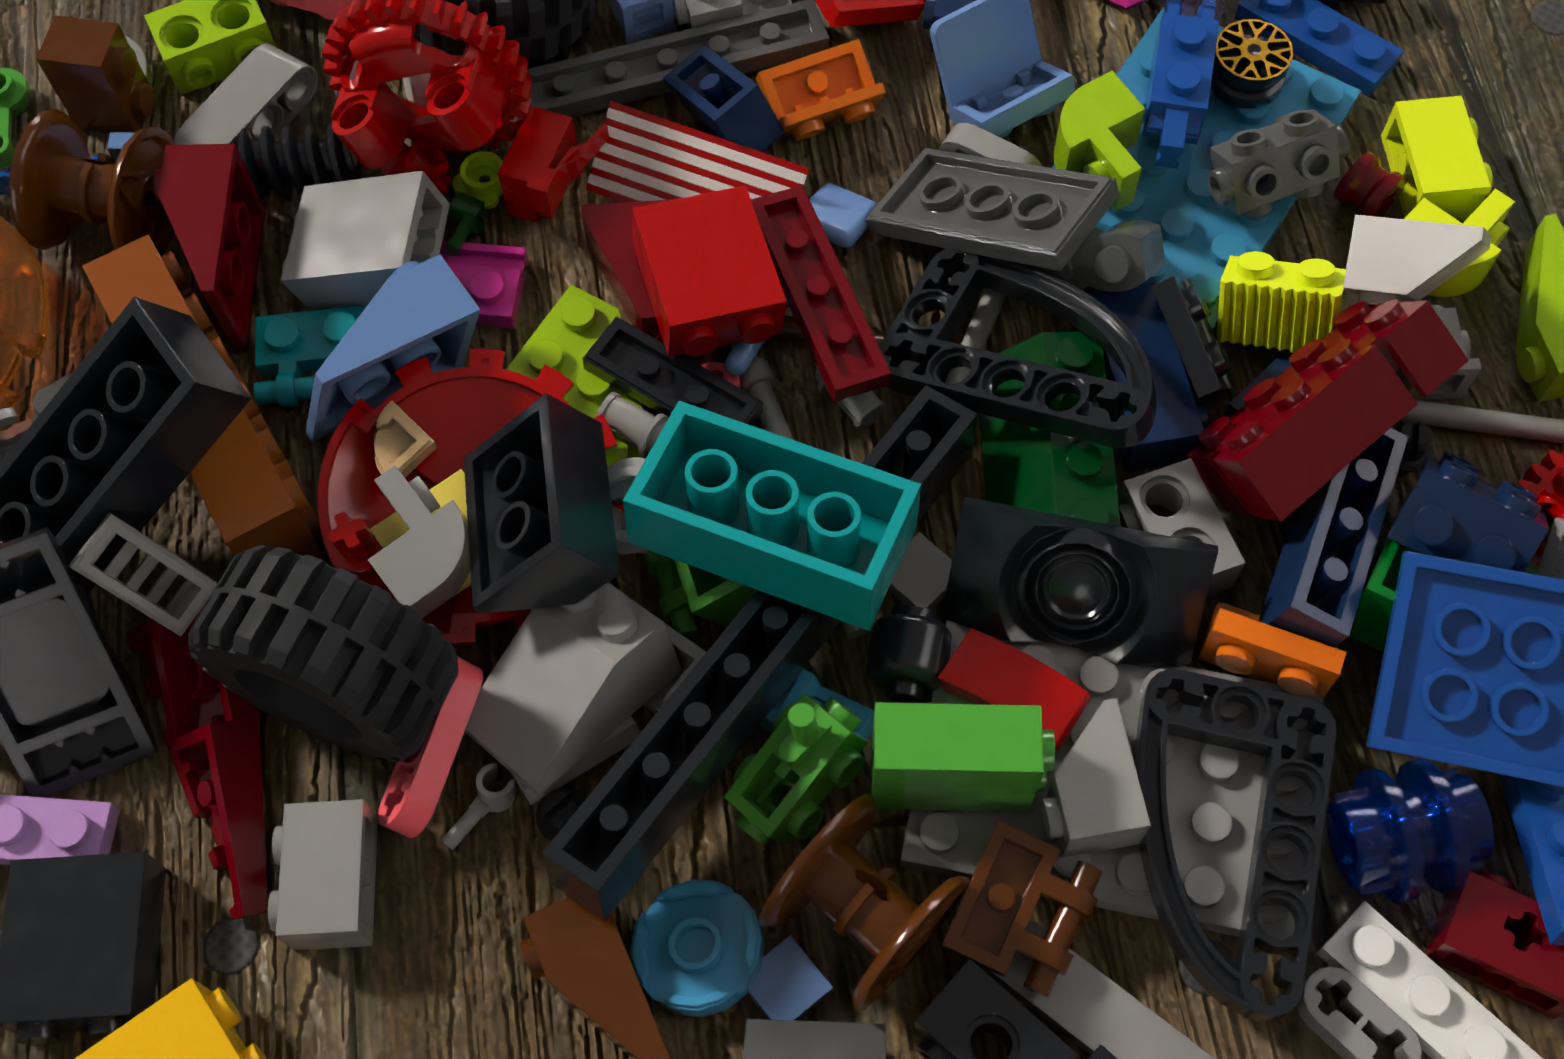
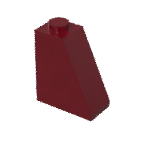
[581,199,675,344]

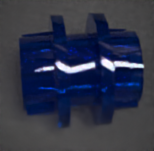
[1326,758,1494,904]

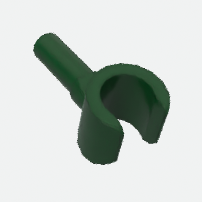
[445,192,485,257]

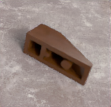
[519,897,671,1059]

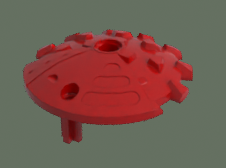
[317,348,624,646]

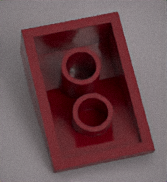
[153,144,266,353]

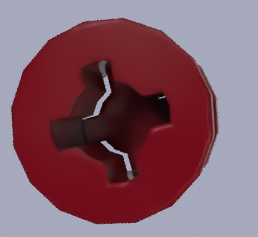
[1333,152,1407,217]

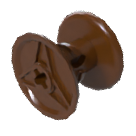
[9,109,175,255]
[759,795,970,1013]

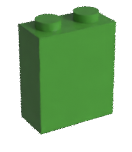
[871,702,1055,813]

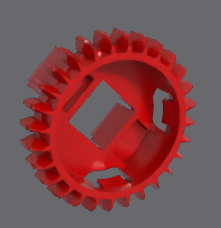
[322,0,533,169]

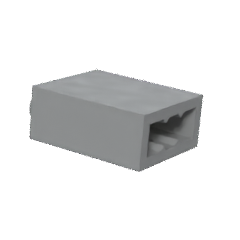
[280,171,450,311]

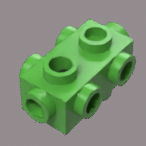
[723,693,868,845]

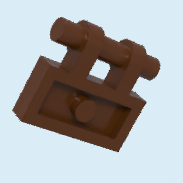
[941,820,1103,998]

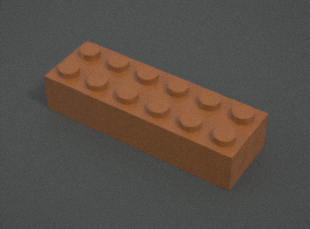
[82,234,327,561]

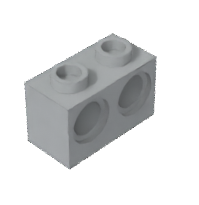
[1118,458,1245,597]

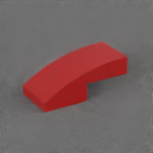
[937,628,1091,750]

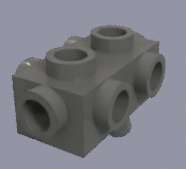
[1207,109,1349,218]

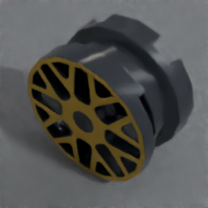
[1211,19,1293,109]

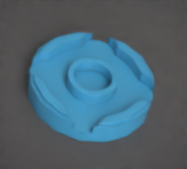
[630,879,766,1017]

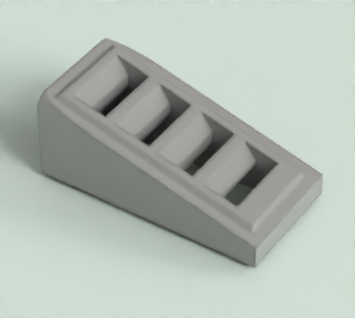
[69,512,218,637]

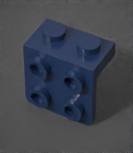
[1388,452,1549,572]

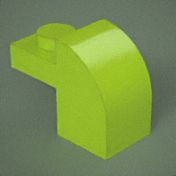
[1054,70,1145,212]

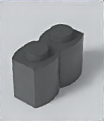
[1033,220,1165,292]

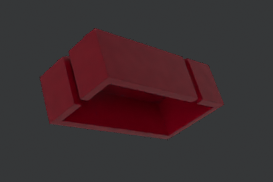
[1185,299,1469,522]

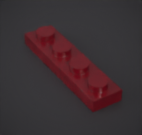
[751,185,891,402]

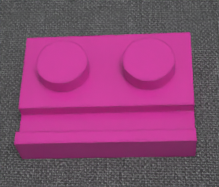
[440,240,529,329]

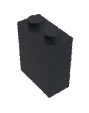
[0,851,166,1045]

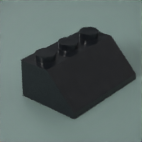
[464,393,620,613]

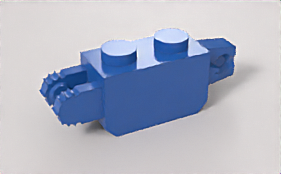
[1141,0,1219,169]

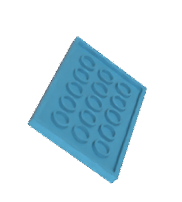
[1052,4,1362,333]

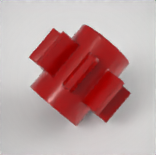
[379,140,453,196]

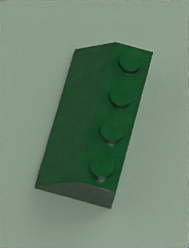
[979,332,1121,527]

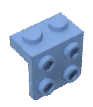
[930,0,1076,138]

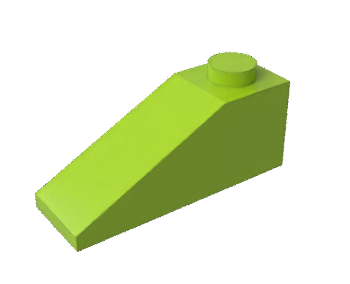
[1515,213,1564,403]

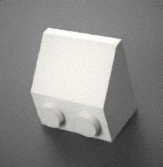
[1343,215,1491,305]

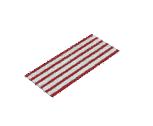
[586,101,809,202]

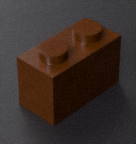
[36,15,155,133]

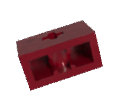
[1425,871,1564,1019]

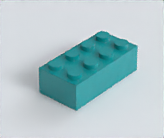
[623,401,921,631]

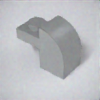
[368,466,471,619]

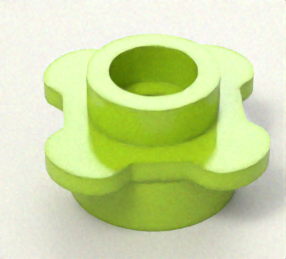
[452,151,503,210]

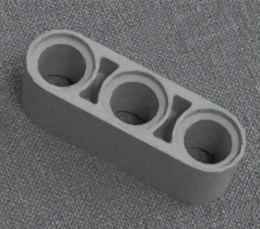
[174,43,318,152]

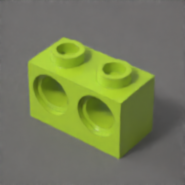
[144,0,276,95]

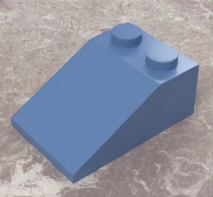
[305,254,480,442]

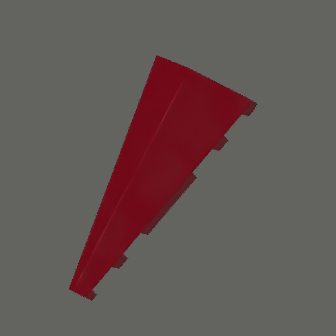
[126,602,268,920]

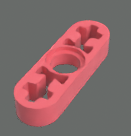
[378,657,483,838]

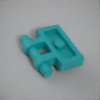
[254,304,368,408]

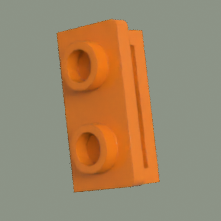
[756,39,887,141]
[1198,602,1347,698]

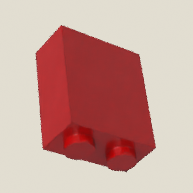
[632,185,787,358]

